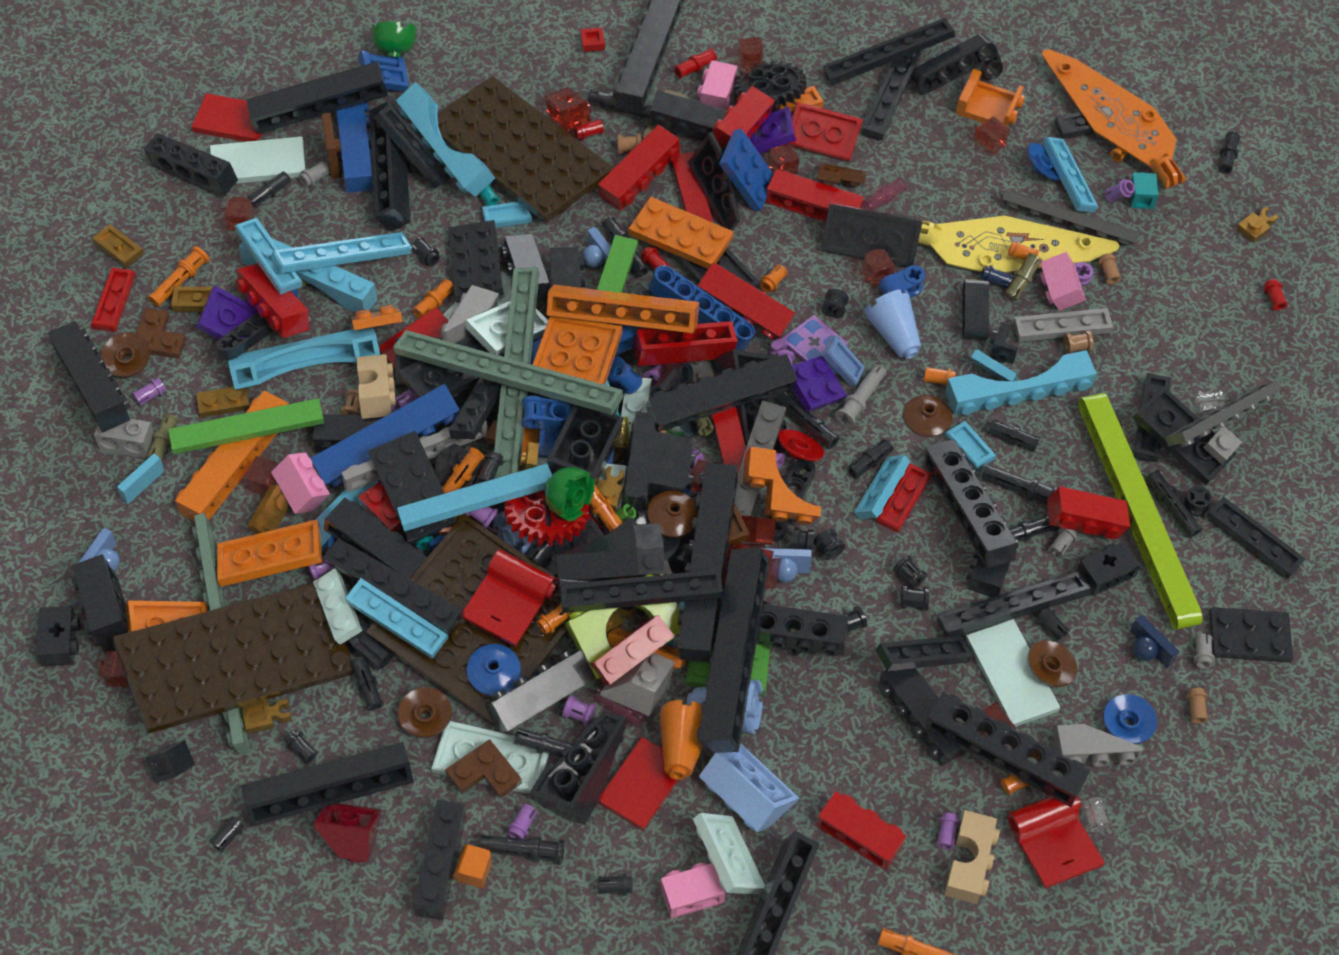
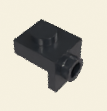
[990,322,1018,364]

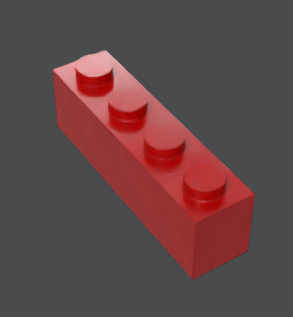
[598,125,680,211]
[766,169,864,222]
[698,262,795,340]
[235,263,309,338]
[633,321,737,366]

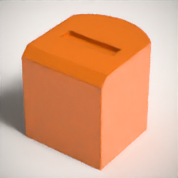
[453,844,492,889]

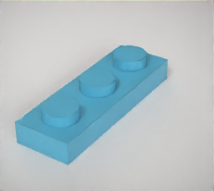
[854,455,910,519]

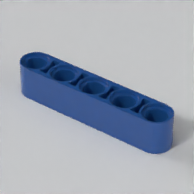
[649,265,755,351]

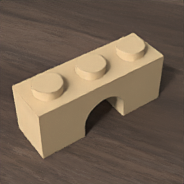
[357,354,396,419]
[944,810,1000,904]

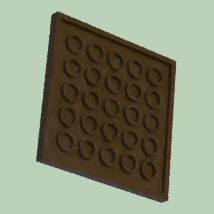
[366,514,573,726]

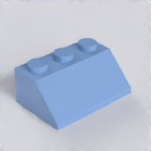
[699,744,800,832]

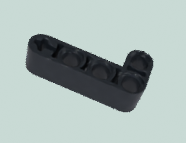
[911,34,1003,93]

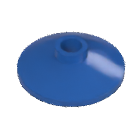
[1027,143,1060,180]
[467,644,521,695]
[1103,694,1157,744]

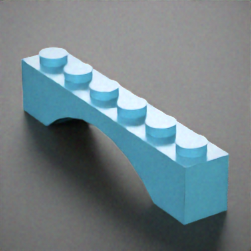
[396,82,495,197]
[239,239,377,312]
[228,327,380,390]
[945,350,1097,415]

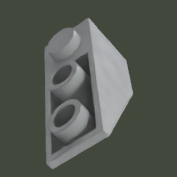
[440,285,499,343]
[1053,724,1143,767]

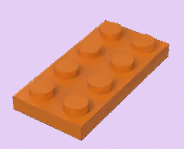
[629,197,734,269]
[217,519,322,587]

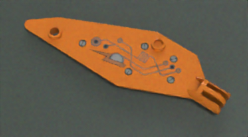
[1042,49,1186,190]

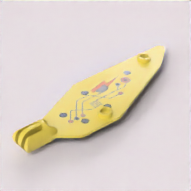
[908,216,1119,273]

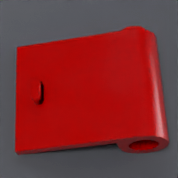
[462,549,557,647]
[1007,796,1105,889]

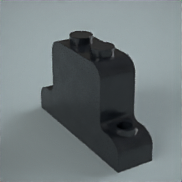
[620,411,696,510]

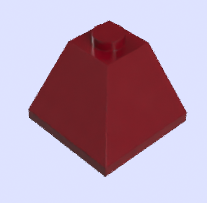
[314,803,382,863]

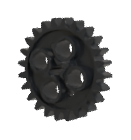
[734,60,807,109]

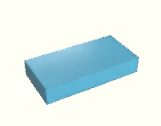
[482,201,532,228]
[971,350,1018,382]
[945,421,996,471]
[117,454,164,504]

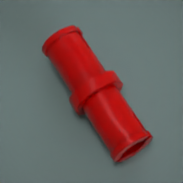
[673,48,717,79]

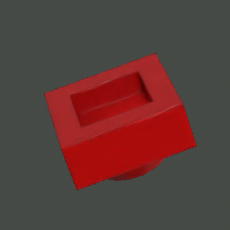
[580,28,605,52]

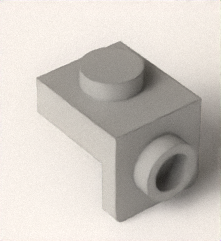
[1203,426,1242,464]

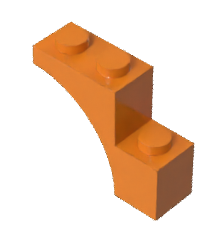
[742,447,821,525]

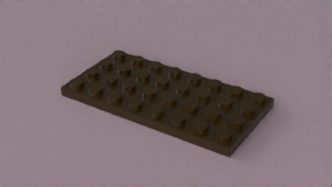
[437,76,614,223]
[113,583,354,734]

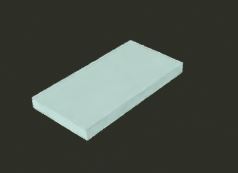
[210,137,306,184]
[965,619,1060,728]
[431,721,549,794]

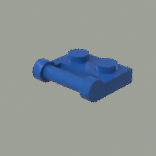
[358,50,409,92]

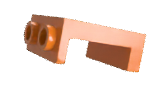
[956,69,1025,131]

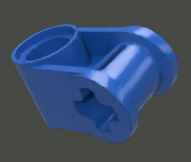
[878,265,925,298]
[607,355,642,395]
[521,396,572,431]

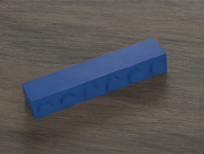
[337,102,373,193]
[311,384,460,488]

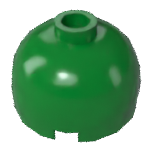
[372,22,416,58]
[545,467,595,521]

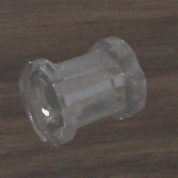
[1194,390,1224,413]
[1081,797,1112,833]

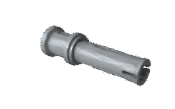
[835,365,887,428]

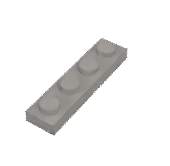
[1013,308,1113,342]

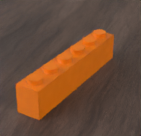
[547,285,700,333]
[175,391,289,521]

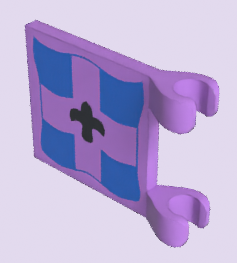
[769,315,848,361]

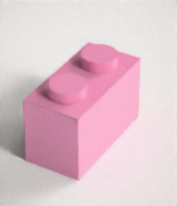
[697,61,738,110]
[1040,251,1086,311]
[271,453,330,514]
[660,863,725,919]

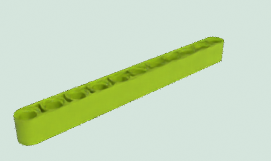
[1078,393,1202,630]

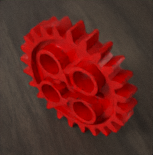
[504,490,589,547]

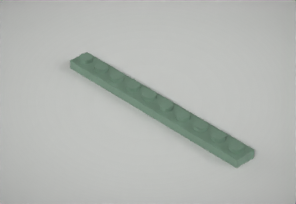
[494,266,540,479]
[393,330,624,415]
[192,513,251,755]

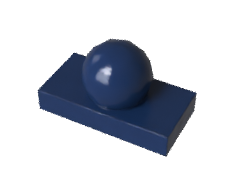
[1130,615,1179,668]

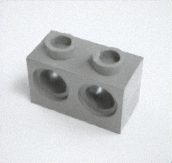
[94,419,154,458]

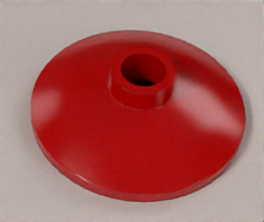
[778,429,824,461]

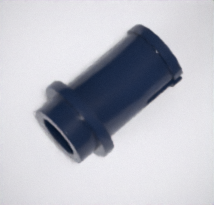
[980,265,1012,288]

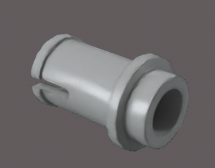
[299,161,330,187]
[1048,528,1077,558]
[1193,634,1215,669]

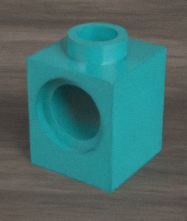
[1130,172,1158,209]

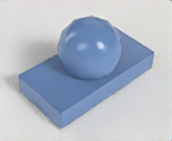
[582,227,611,268]
[822,335,865,386]
[79,528,120,571]
[761,548,812,583]

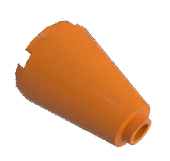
[659,700,703,780]

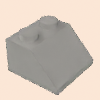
[600,653,675,716]

